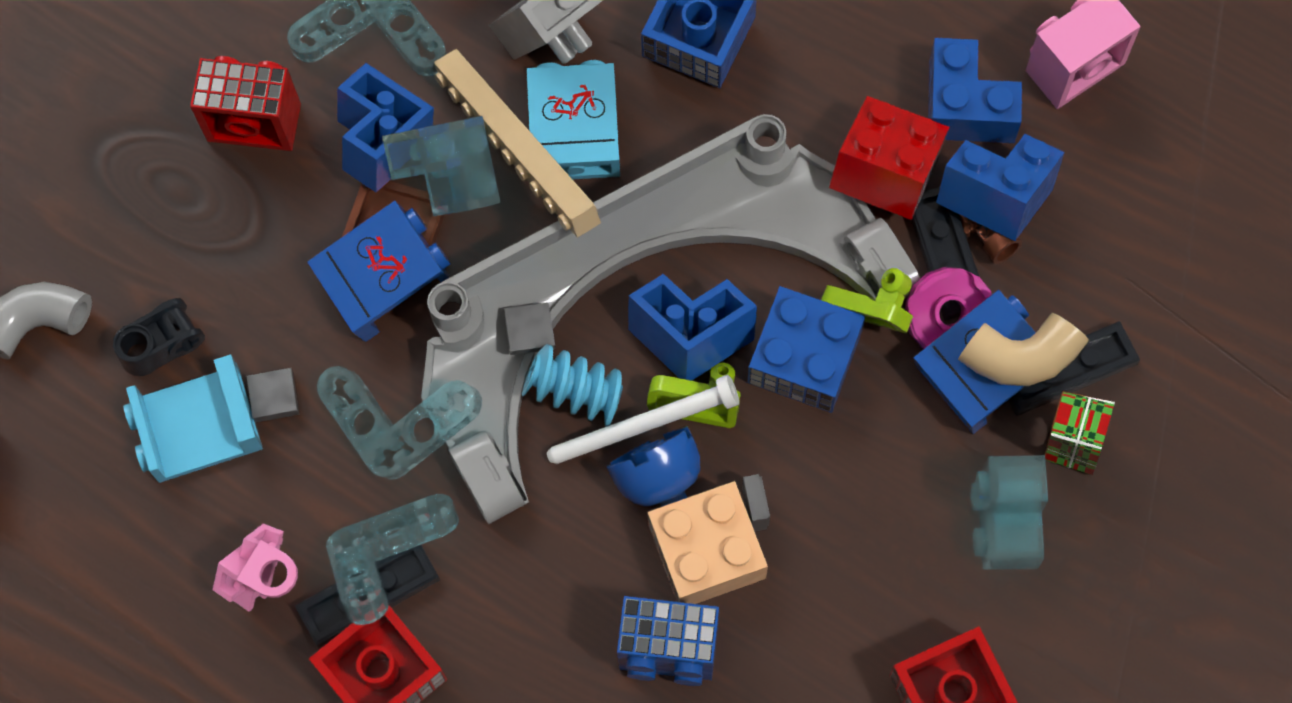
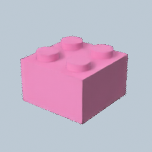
[1025,0,1141,109]

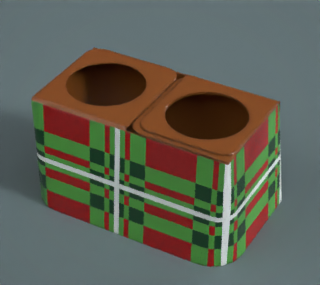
[1043,391,1115,475]

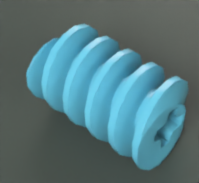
[522,344,623,426]

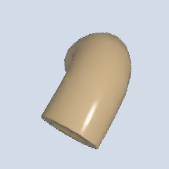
[958,313,1089,386]

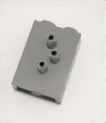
[488,0,603,64]

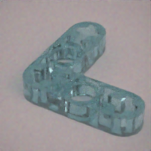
[287,0,447,76]
[317,366,482,479]
[326,494,459,625]

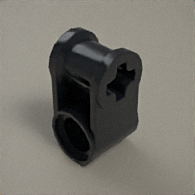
[113,298,205,376]

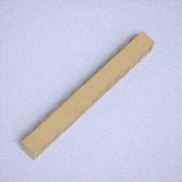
[434,49,601,238]

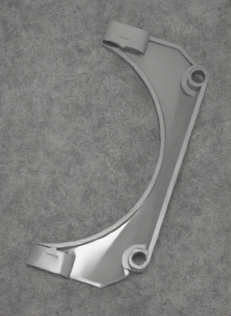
[421,114,920,524]

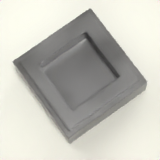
[504,302,555,355]
[247,368,300,423]
[742,474,770,532]

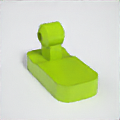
[821,268,913,333]
[647,363,741,428]

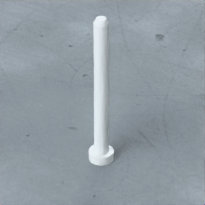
[547,375,739,464]

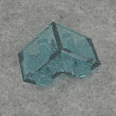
[382,116,501,216]
[971,455,1048,570]

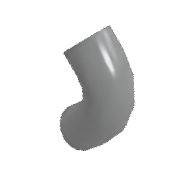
[0,281,92,360]

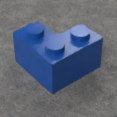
[928,38,1022,143]
[337,63,434,192]
[936,134,1065,241]
[628,274,757,381]

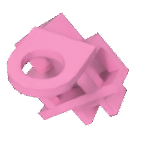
[213,523,298,612]

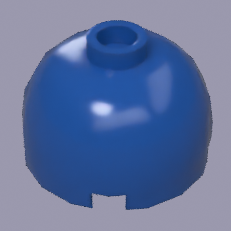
[606,426,700,507]

